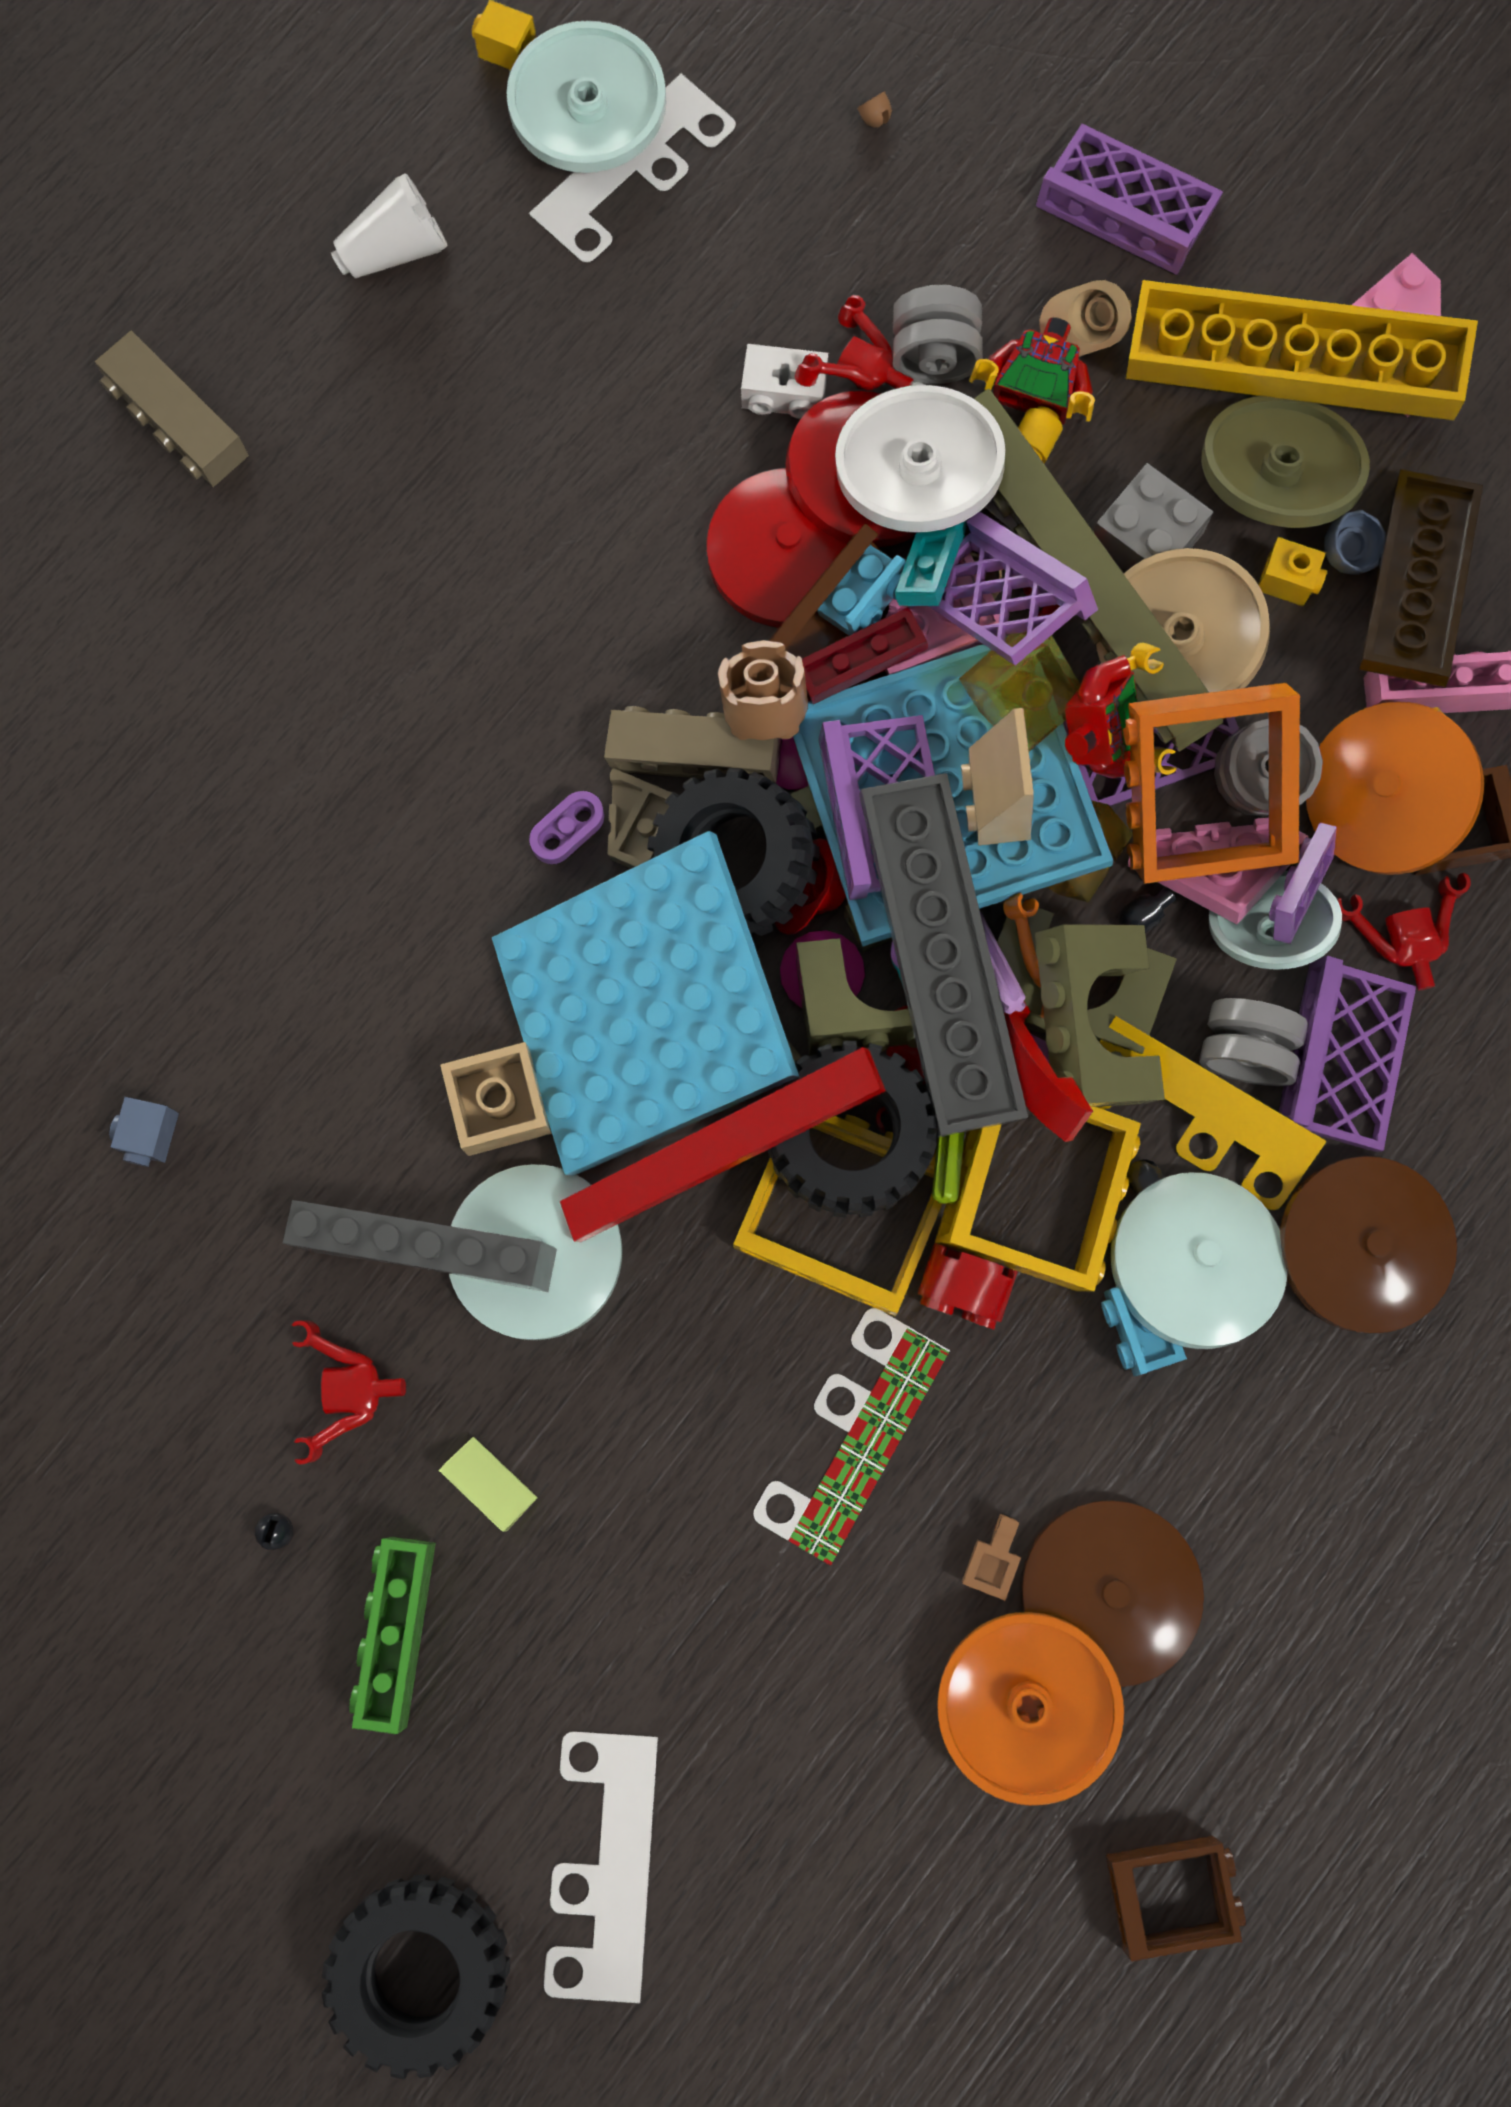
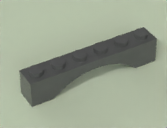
[283,1200,557,1292]

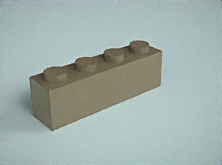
[95,331,249,487]
[604,706,782,783]

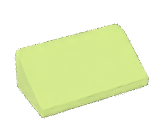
[439,1437,538,1532]

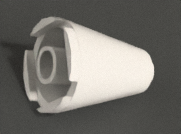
[331,173,448,278]

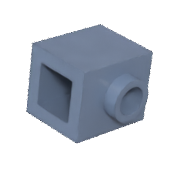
[109,1097,179,1167]

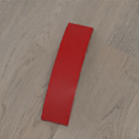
[1003,1001,1093,1142]

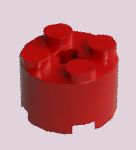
[918,1243,1018,1329]

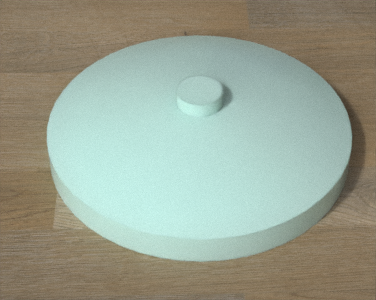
[507,21,666,173]
[449,1164,622,1340]
[1111,1172,1287,1349]

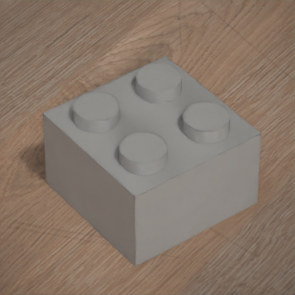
[1093,463,1213,571]

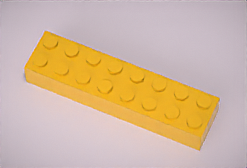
[1126,280,1478,420]

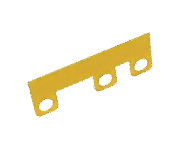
[1099,1016,1326,1210]

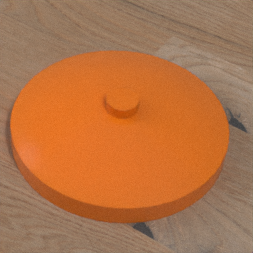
[1306,702,1484,875]
[938,1612,1124,1805]

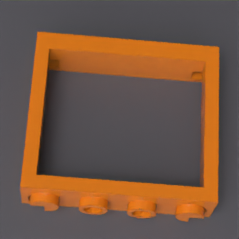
[1123,683,1300,884]

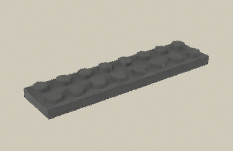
[859,773,1028,1137]

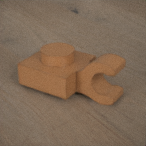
[962,1514,1021,1601]

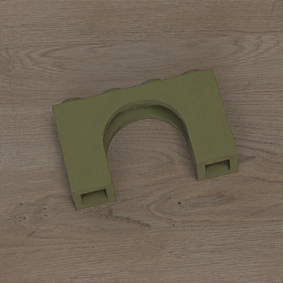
[997,902,1177,1057]
[1035,925,1165,1107]
[796,938,917,1056]

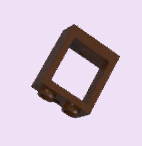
[1414,765,1511,876]
[1105,1836,1246,1962]

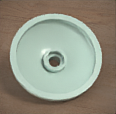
[1209,871,1342,970]

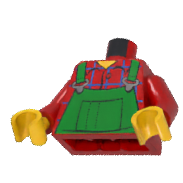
[969,317,1095,425]
[1065,643,1176,778]

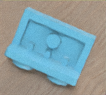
[1101,1287,1187,1376]

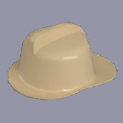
[1039,280,1132,356]

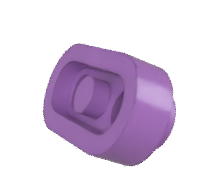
[530,791,604,864]

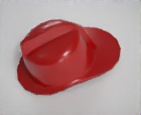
[775,838,846,935]

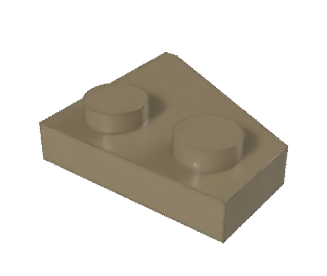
[608,768,672,869]

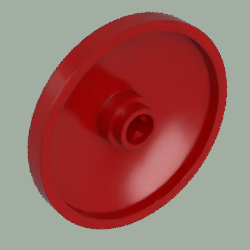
[786,391,916,547]
[707,468,847,628]

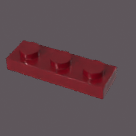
[802,607,929,705]

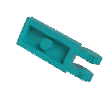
[895,521,967,606]

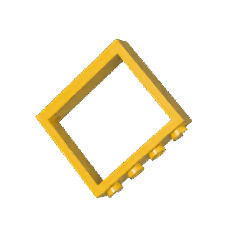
[935,1107,1141,1292]
[733,1115,942,1316]

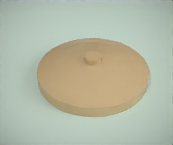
[1096,548,1270,692]

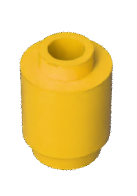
[1018,406,1063,464]

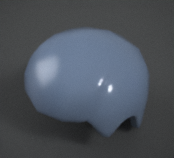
[1324,510,1386,575]

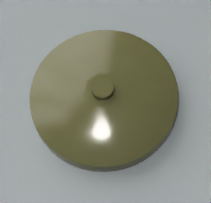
[1201,396,1370,528]

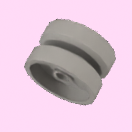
[893,285,983,384]
[1214,718,1323,816]
[1199,998,1308,1086]

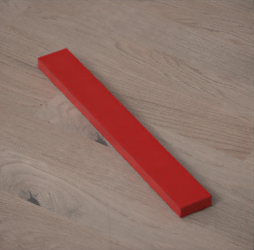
[559,1047,886,1243]

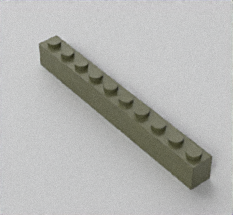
[974,388,1223,752]

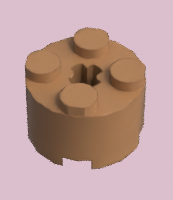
[718,640,808,740]

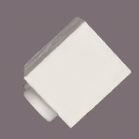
[741,344,828,419]

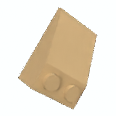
[961,708,1034,846]

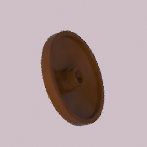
[1280,1157,1457,1333]
[1021,1501,1204,1687]

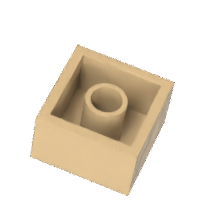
[440,1042,552,1156]

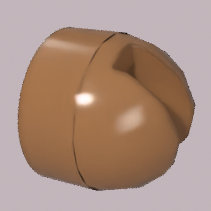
[857,91,892,128]

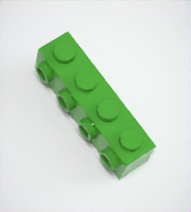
[349,1537,436,1734]

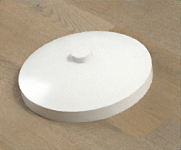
[835,385,1005,532]

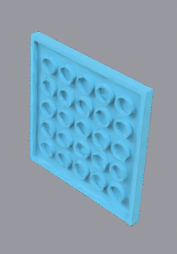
[793,632,1113,946]
[492,831,799,1176]

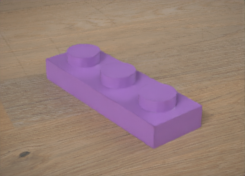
[1269,823,1337,944]

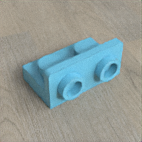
[817,545,906,636]

